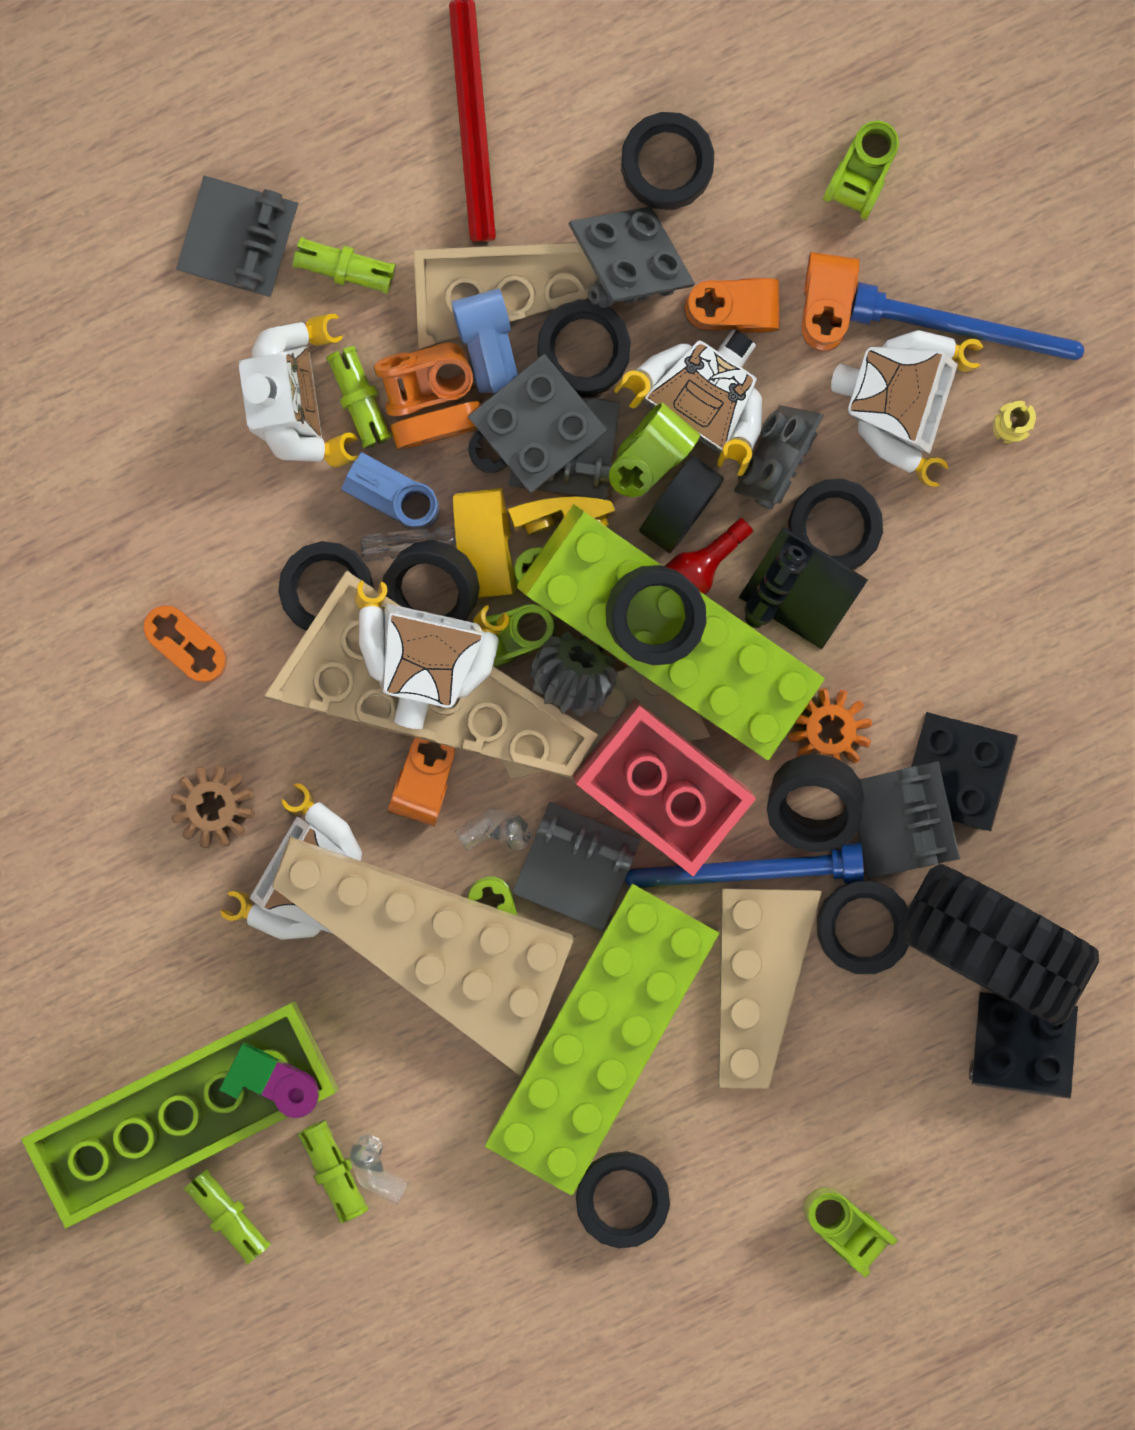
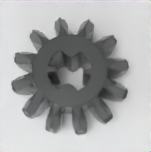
[529,632,618,717]

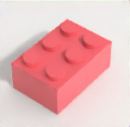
[573,698,756,876]

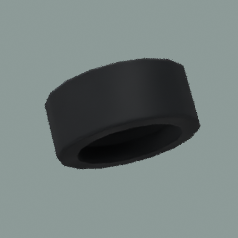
[621,112,715,210]
[537,299,631,397]
[639,456,724,554]
[788,479,883,570]
[382,540,480,621]
[278,541,374,631]
[606,565,707,666]
[767,754,864,852]
[817,881,909,974]
[576,1151,670,1249]

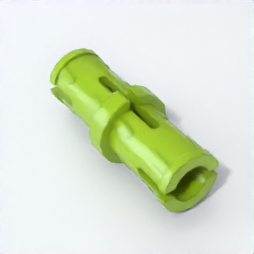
[292,237,396,294]
[326,346,393,449]
[297,1119,369,1223]
[183,1168,271,1265]

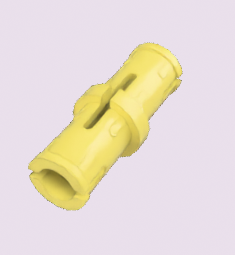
[993,401,1036,444]

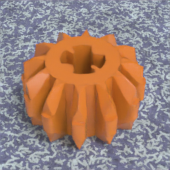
[788,688,872,764]

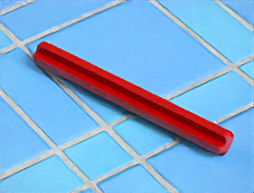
[449,0,496,243]

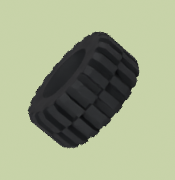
[898,864,1099,1026]

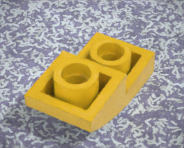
[453,488,516,598]
[508,497,615,535]

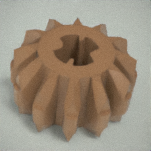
[170,765,255,848]

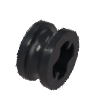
[468,430,508,473]

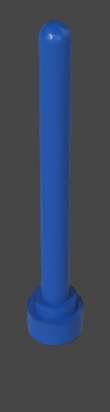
[850,282,1084,360]
[625,843,864,888]

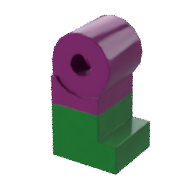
[219,1042,319,1118]

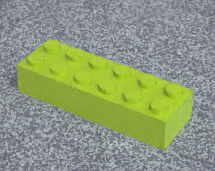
[517,504,825,761]
[485,884,719,1196]
[21,1001,340,1229]

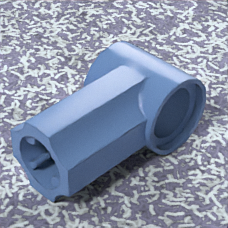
[451,288,518,393]
[341,452,440,531]

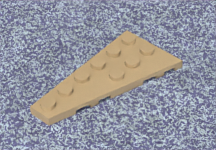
[264,571,598,778]
[272,837,574,1076]

